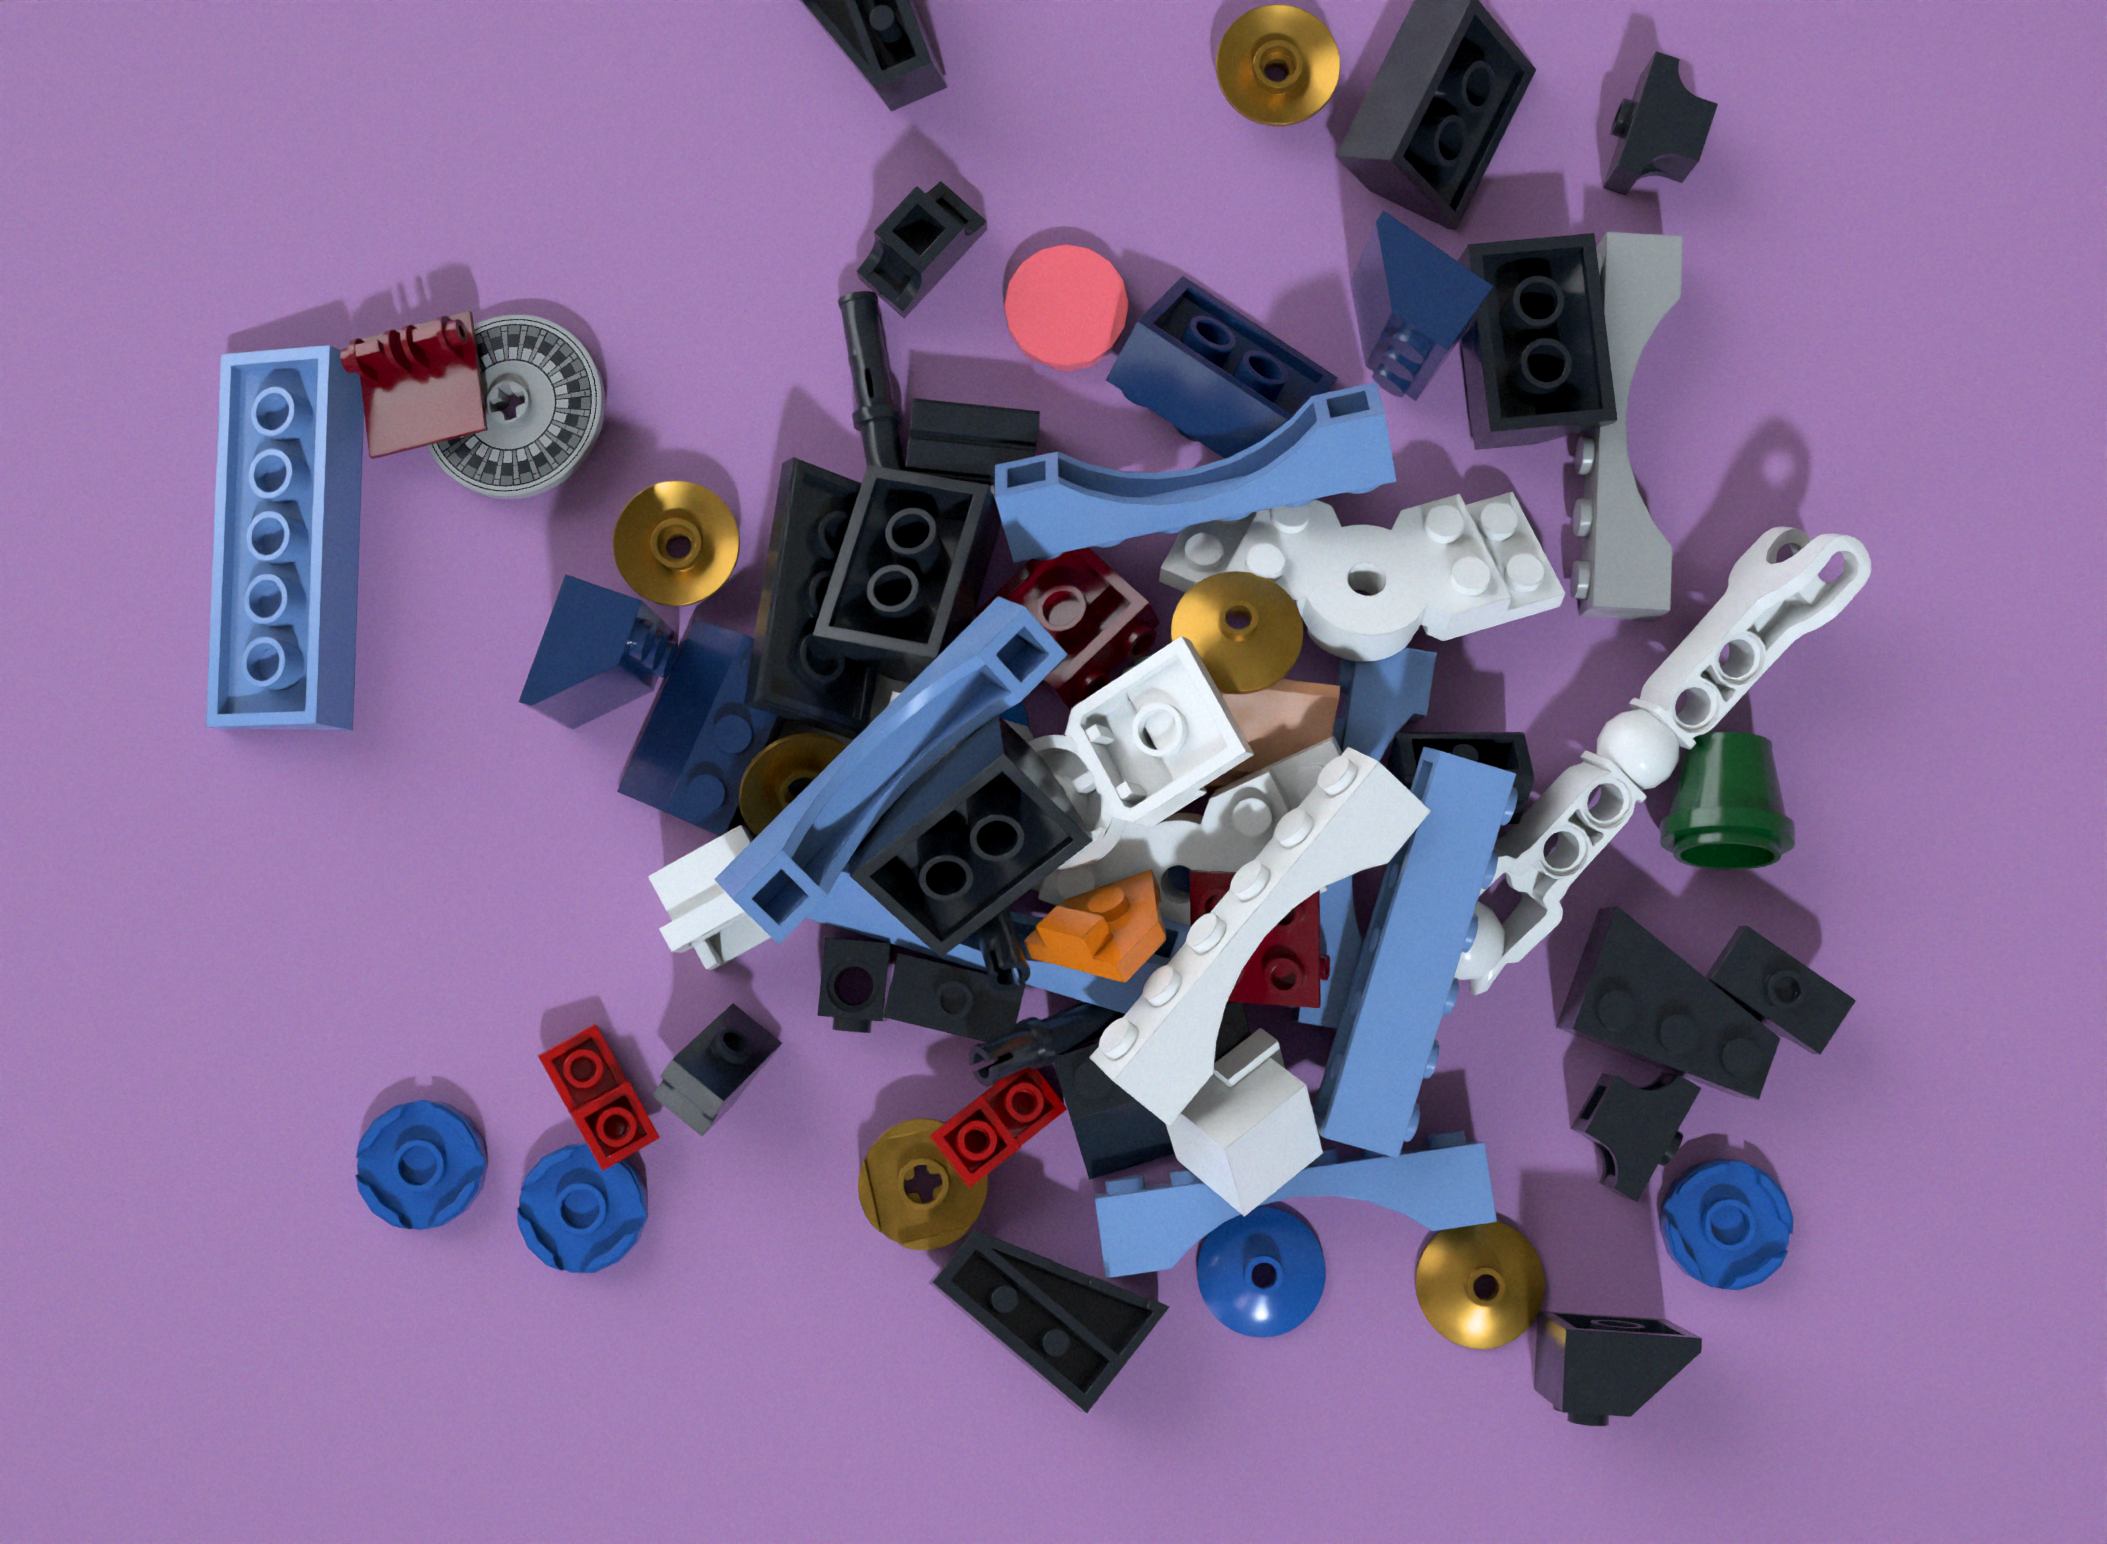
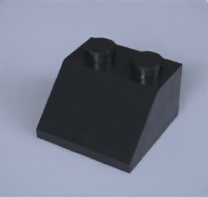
[1534,1311,1702,1426]

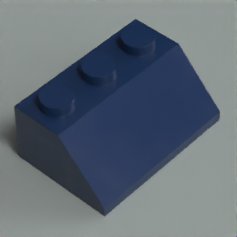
[1350,210,1493,401]
[1106,276,1338,459]
[518,574,678,729]
[617,619,787,836]

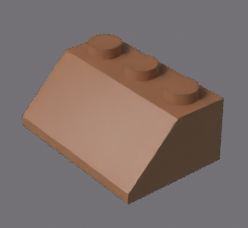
[1204,679,1340,796]

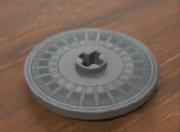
[427,314,605,499]

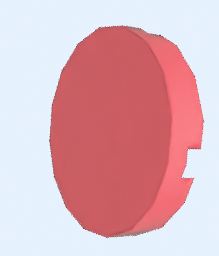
[1004,244,1129,372]

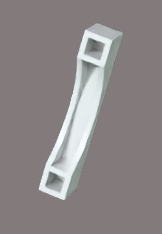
[1089,747,1431,1126]

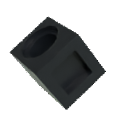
[817,937,894,1033]

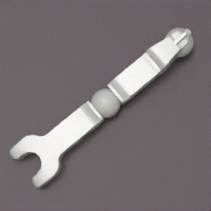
[1454,526,1872,995]

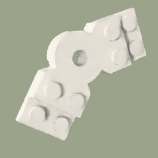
[1159,492,1565,661]
[889,636,1254,870]
[1031,736,1362,926]

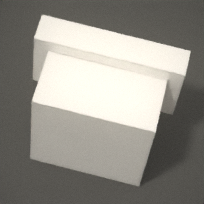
[648,825,772,970]
[1166,1028,1323,1217]

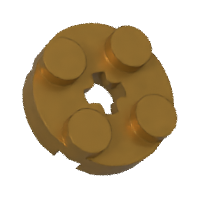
[858,1117,989,1250]

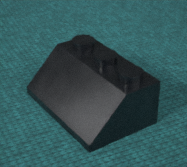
[1336,0,1536,230]
[1458,233,1617,450]
[813,465,1002,683]
[850,715,1093,958]
[1054,1002,1251,1180]

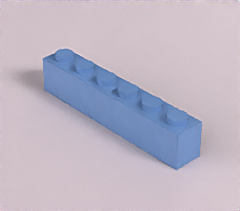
[1313,747,1518,1158]

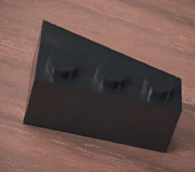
[799,0,948,112]
[1556,906,1781,1100]
[928,1230,1170,1413]

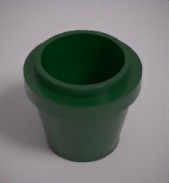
[1660,732,1795,870]

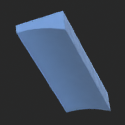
[206,345,364,731]

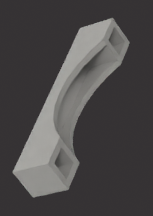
[1570,232,1683,621]

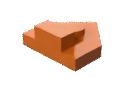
[1023,869,1167,983]

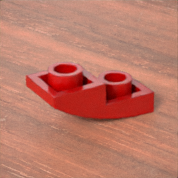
[537,1023,660,1171]
[929,1067,1067,1189]

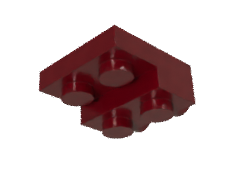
[975,547,1160,711]

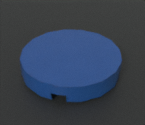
[355,1099,488,1230]
[517,1143,648,1273]
[1660,1158,1794,1290]

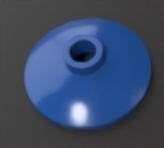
[1197,1206,1326,1338]

